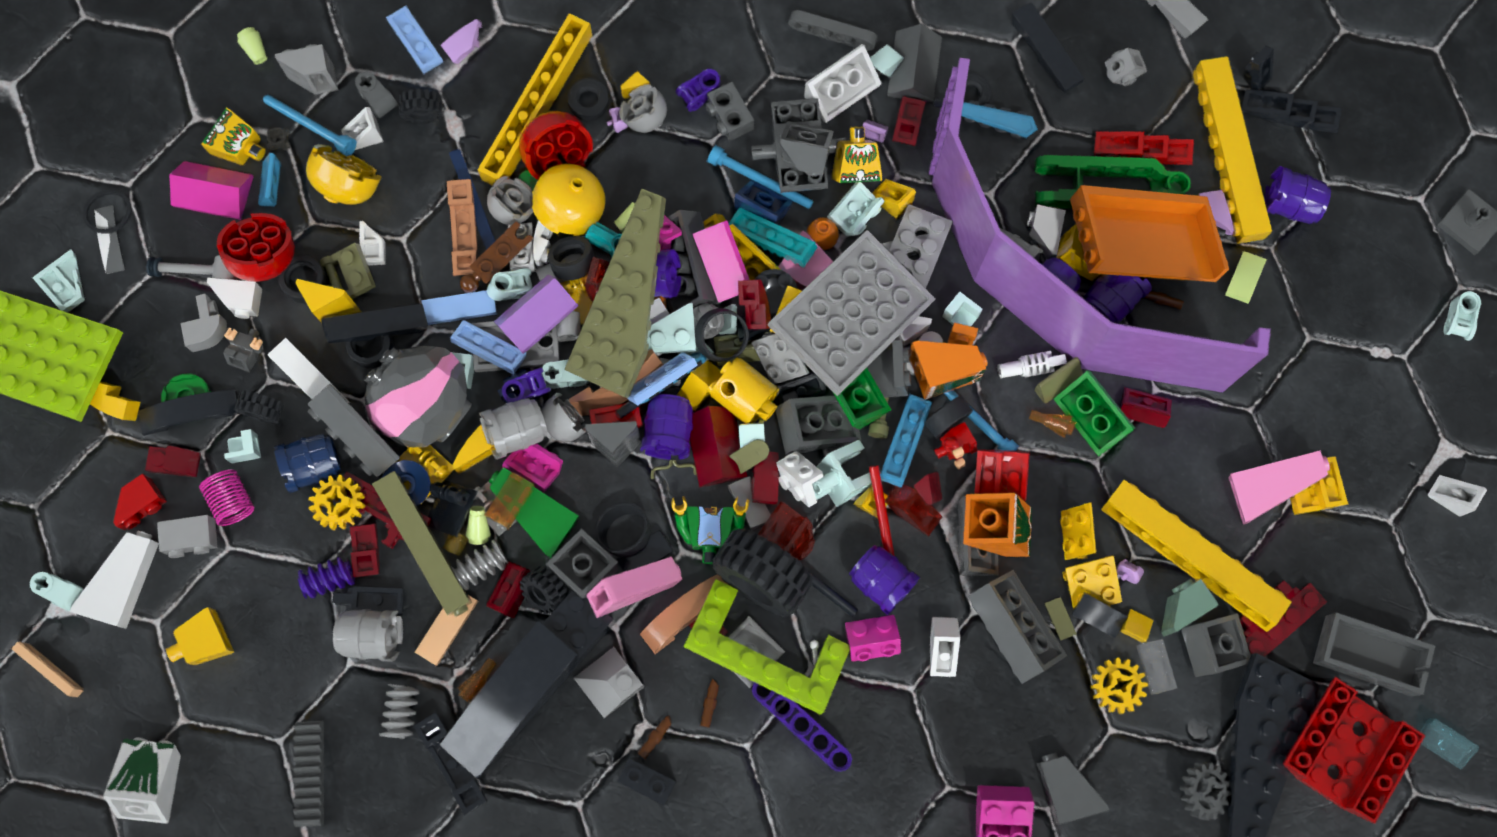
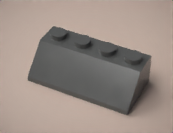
[666,210,720,314]
[307,384,400,477]
[968,570,1067,684]

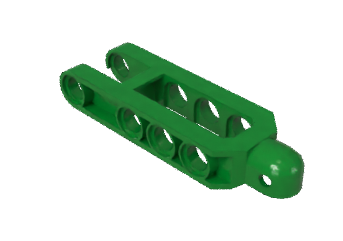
[1035,155,1191,209]

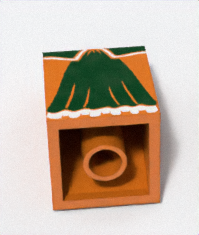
[909,341,988,400]
[963,493,1032,557]

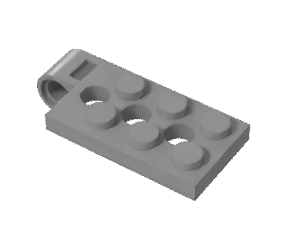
[889,204,953,289]
[472,311,581,372]

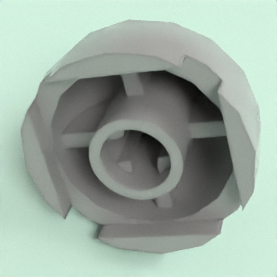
[619,84,667,133]
[487,176,533,225]
[541,393,586,442]

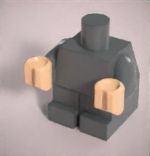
[223,328,263,373]

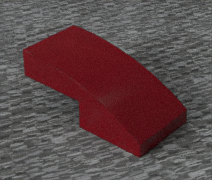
[892,96,926,146]
[738,280,771,329]
[751,452,779,504]
[350,523,379,577]

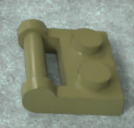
[319,243,376,299]

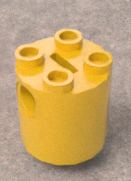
[707,357,779,424]

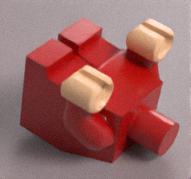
[934,422,977,470]

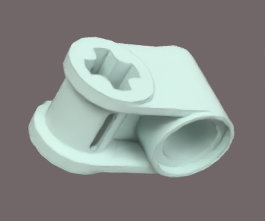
[487,268,533,301]
[1443,291,1481,341]
[542,359,589,389]
[30,572,84,611]

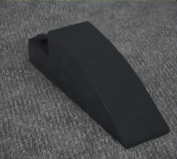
[440,590,615,779]

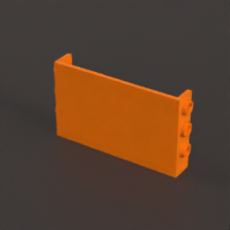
[1070,185,1229,282]

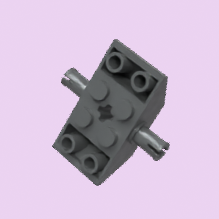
[751,98,846,193]

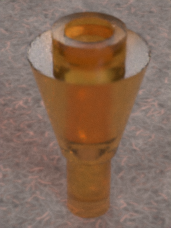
[1029,410,1076,439]
[457,658,496,703]

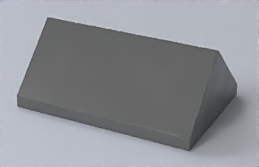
[887,24,942,103]
[585,421,641,467]
[958,496,999,576]

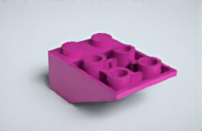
[976,785,1034,837]

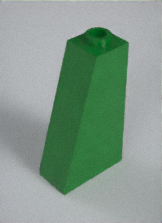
[489,467,579,559]

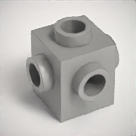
[1105,48,1147,86]

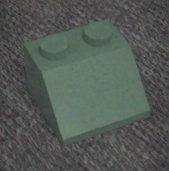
[1161,579,1219,636]

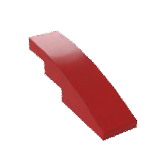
[1094,132,1194,165]

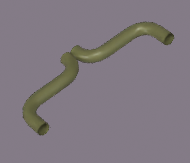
[651,460,697,479]

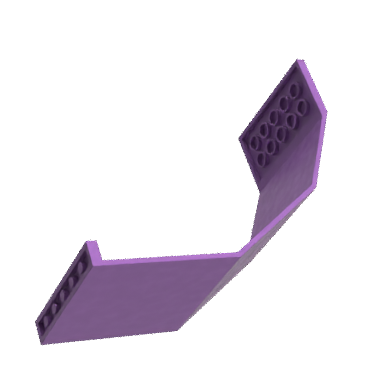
[929,58,1270,392]

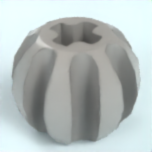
[693,303,724,339]

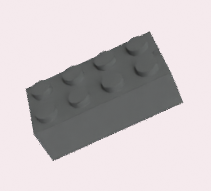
[1313,613,1435,697]

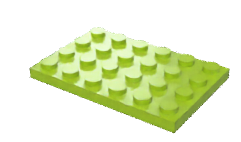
[0,291,123,422]

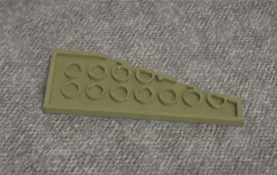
[564,189,666,398]

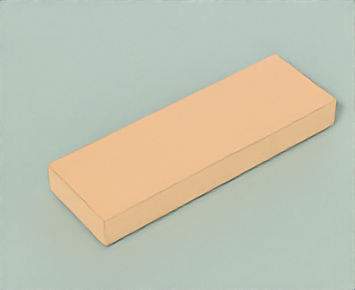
[415,594,478,666]
[12,642,84,697]

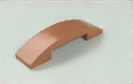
[447,179,478,276]
[569,349,664,416]
[640,575,729,654]

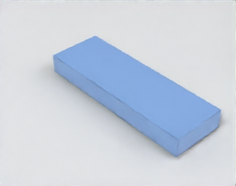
[386,6,443,74]
[421,290,497,325]
[450,320,526,375]
[627,352,697,405]

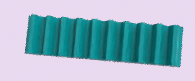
[728,208,818,268]

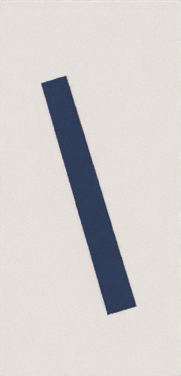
[449,149,495,250]

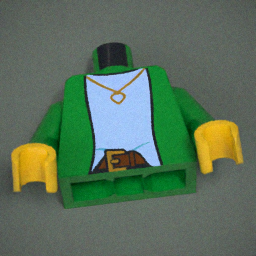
[671,496,749,564]

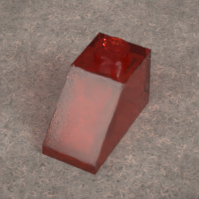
[885,484,942,537]

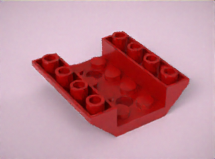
[1283,677,1426,823]

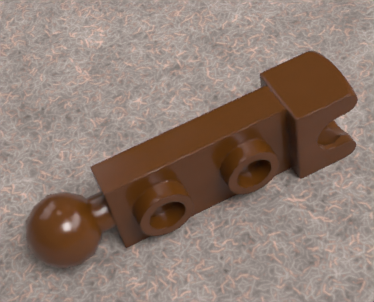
[460,221,534,293]

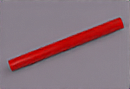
[869,465,895,556]

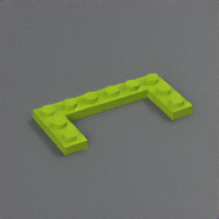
[683,579,850,715]

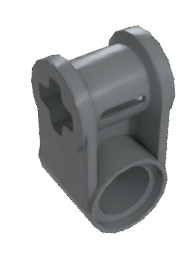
[355,72,398,119]

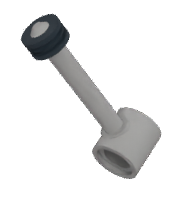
[146,255,237,280]

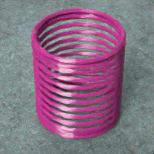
[199,469,255,526]

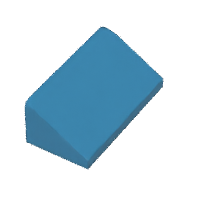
[258,153,281,206]

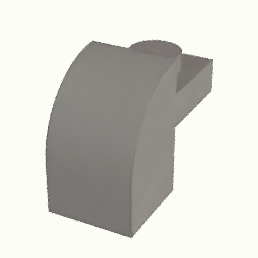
[181,294,227,352]

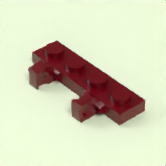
[343,471,432,549]
[1239,580,1327,657]

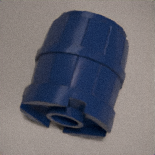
[274,434,342,493]

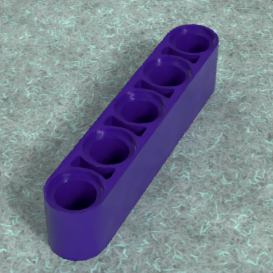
[752,682,852,772]

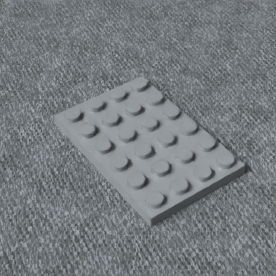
[767,230,935,396]

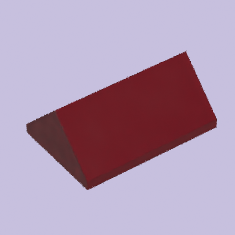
[690,406,747,488]

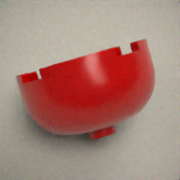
[519,111,593,180]
[217,213,294,282]

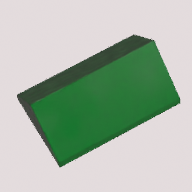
[832,367,891,430]
[1054,370,1135,456]

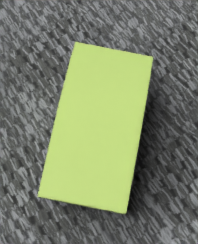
[1225,251,1267,304]

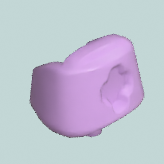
[607,107,628,133]
[1116,559,1144,584]

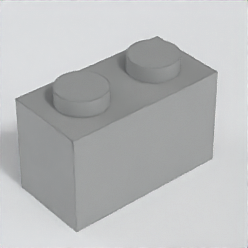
[157,515,217,558]

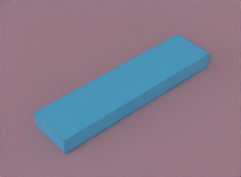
[880,394,932,488]

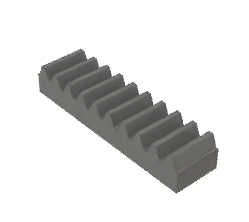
[293,721,324,827]

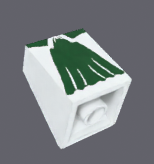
[103,738,181,823]

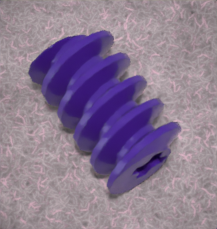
[298,556,355,599]

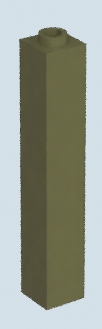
[372,471,472,617]

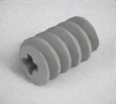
[451,539,508,590]
[380,684,419,739]

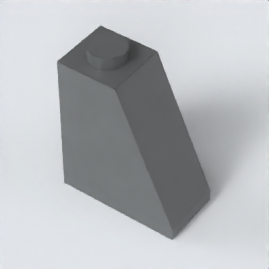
[1036,753,1109,824]

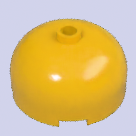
[306,144,381,205]
[532,164,605,236]

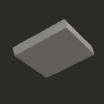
[728,617,785,688]

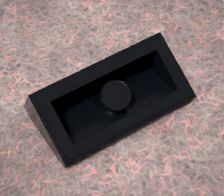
[774,369,827,405]

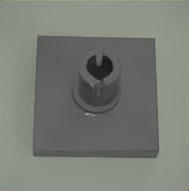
[1437,189,1497,255]

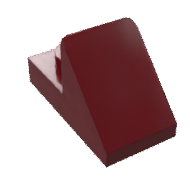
[145,445,201,477]

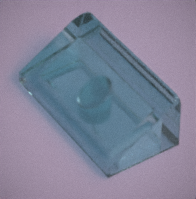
[1420,718,1479,769]

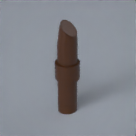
[1144,291,1184,310]
[700,679,719,728]
[638,715,672,759]

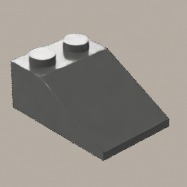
[776,396,862,455]

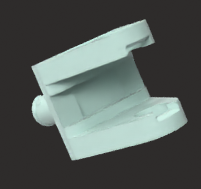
[812,440,881,507]

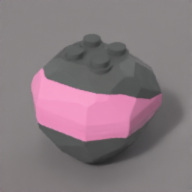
[364,346,472,448]

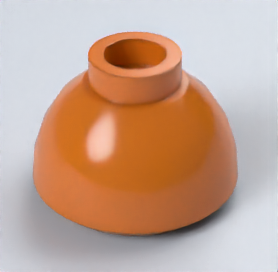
[806,218,839,250]

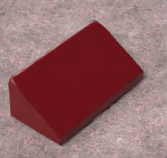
[1119,388,1172,428]
[914,471,942,505]
[486,561,530,619]

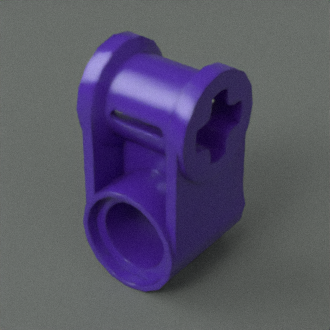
[676,69,721,112]
[502,368,551,402]

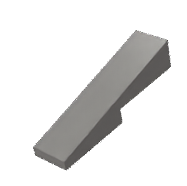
[1146,0,1208,39]

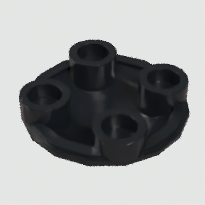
[754,269,797,317]

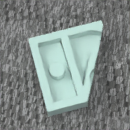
[32,249,85,313]
[647,303,696,354]

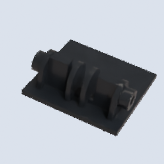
[428,480,478,537]

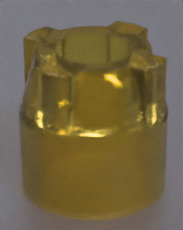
[442,533,468,556]

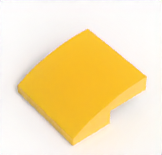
[1290,457,1348,515]

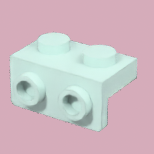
[827,182,884,236]

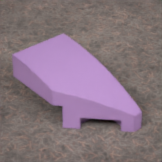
[441,19,482,64]
[1199,190,1234,235]

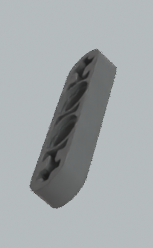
[788,10,878,51]

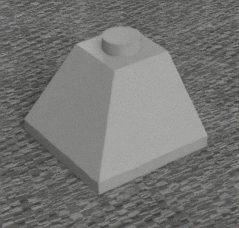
[574,647,644,719]

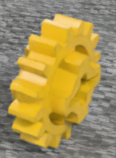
[309,475,365,530]
[1090,658,1148,714]

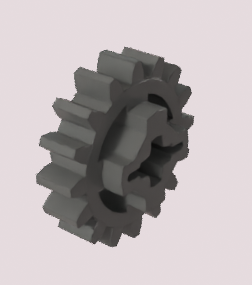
[1180,762,1231,820]

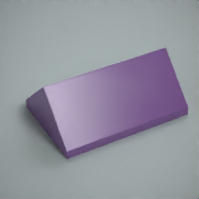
[494,274,578,354]

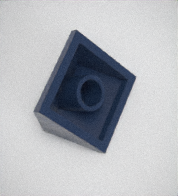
[734,180,794,225]

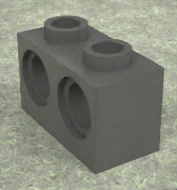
[705,82,754,142]

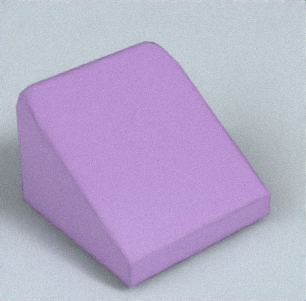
[863,120,888,142]

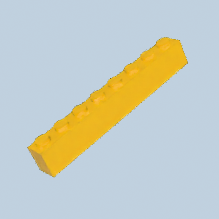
[478,13,592,186]
[1193,57,1272,244]
[1101,480,1291,632]

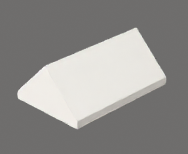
[804,44,881,122]

